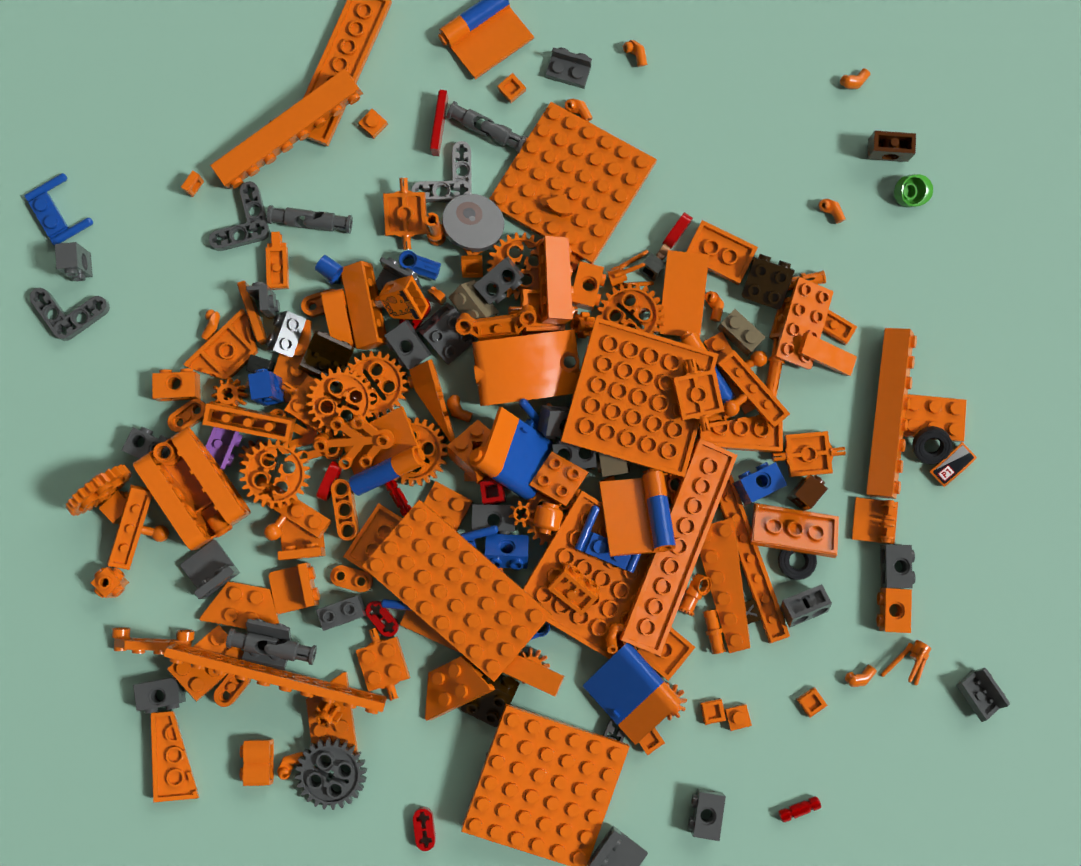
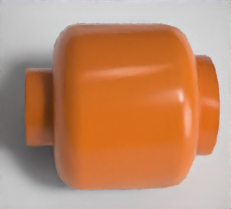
[533,502,563,535]

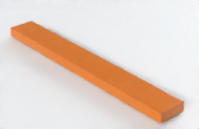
[719,475,790,643]
[400,610,565,697]

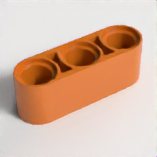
[321,289,355,348]
[331,479,359,541]

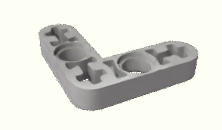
[411,141,472,202]

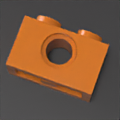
[572,261,607,311]
[152,368,201,402]
[876,588,912,633]

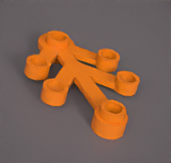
[270,408,343,464]
[313,415,394,470]

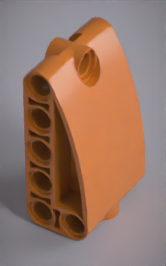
[472,329,580,406]
[133,426,251,550]

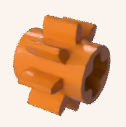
[571,312,595,338]
[509,501,535,527]
[314,701,343,728]

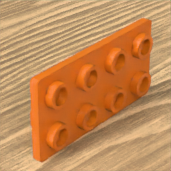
[769,277,833,370]

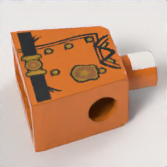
[375,275,429,320]

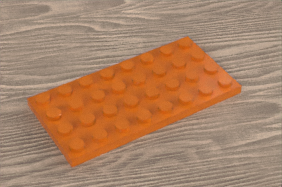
[362,500,552,682]

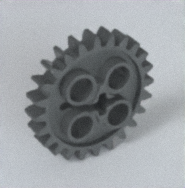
[295,737,367,810]

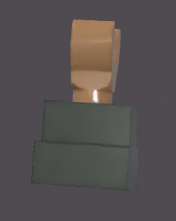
[639,244,671,281]
[245,354,275,389]

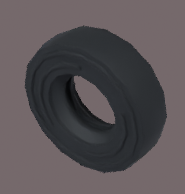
[912,426,952,464]
[778,550,817,580]

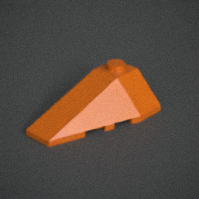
[407,359,455,443]

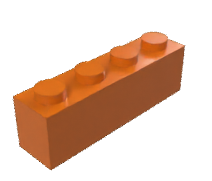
[538,236,575,325]
[341,261,386,350]
[202,401,296,442]

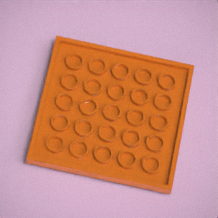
[489,102,657,264]
[560,317,719,477]
[522,490,652,659]
[461,704,630,866]

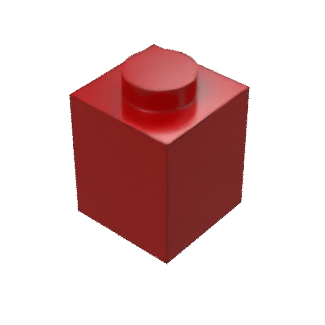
[480,480,506,505]

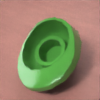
[894,174,933,208]

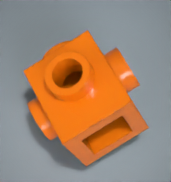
[91,567,129,598]

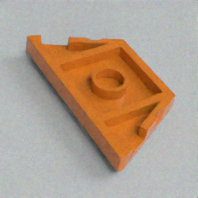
[183,309,258,380]
[200,581,279,629]
[425,656,495,721]
[306,672,358,753]

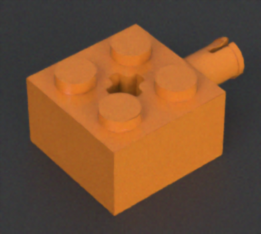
[447,420,491,484]

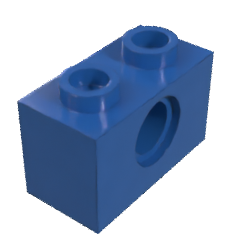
[248,369,285,406]
[733,462,787,506]
[485,534,529,570]

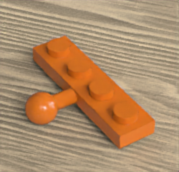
[703,331,767,415]
[717,350,790,428]
[252,476,332,541]
[107,485,169,570]

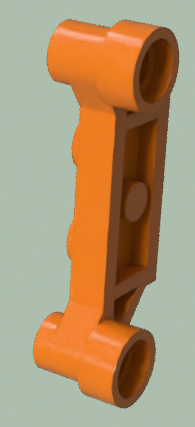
[455,304,537,341]
[112,628,195,654]

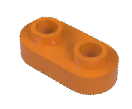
[301,289,336,317]
[167,399,206,433]
[330,565,373,592]
[214,673,251,707]

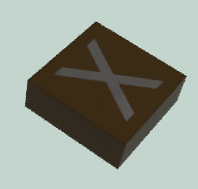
[745,599,761,624]

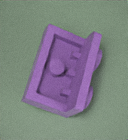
[205,427,243,470]

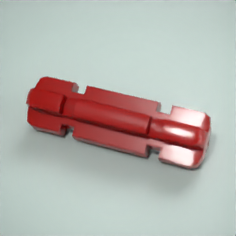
[384,480,412,517]
[778,796,821,822]

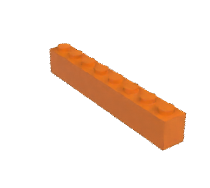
[210,68,363,189]
[866,328,917,499]

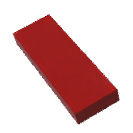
[430,90,448,156]

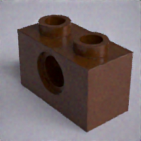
[867,131,916,162]
[786,475,828,511]

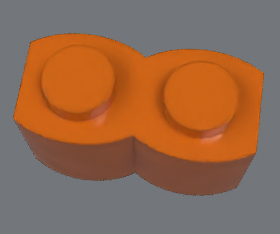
[239,739,274,786]

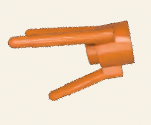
[607,250,654,290]
[881,640,931,686]

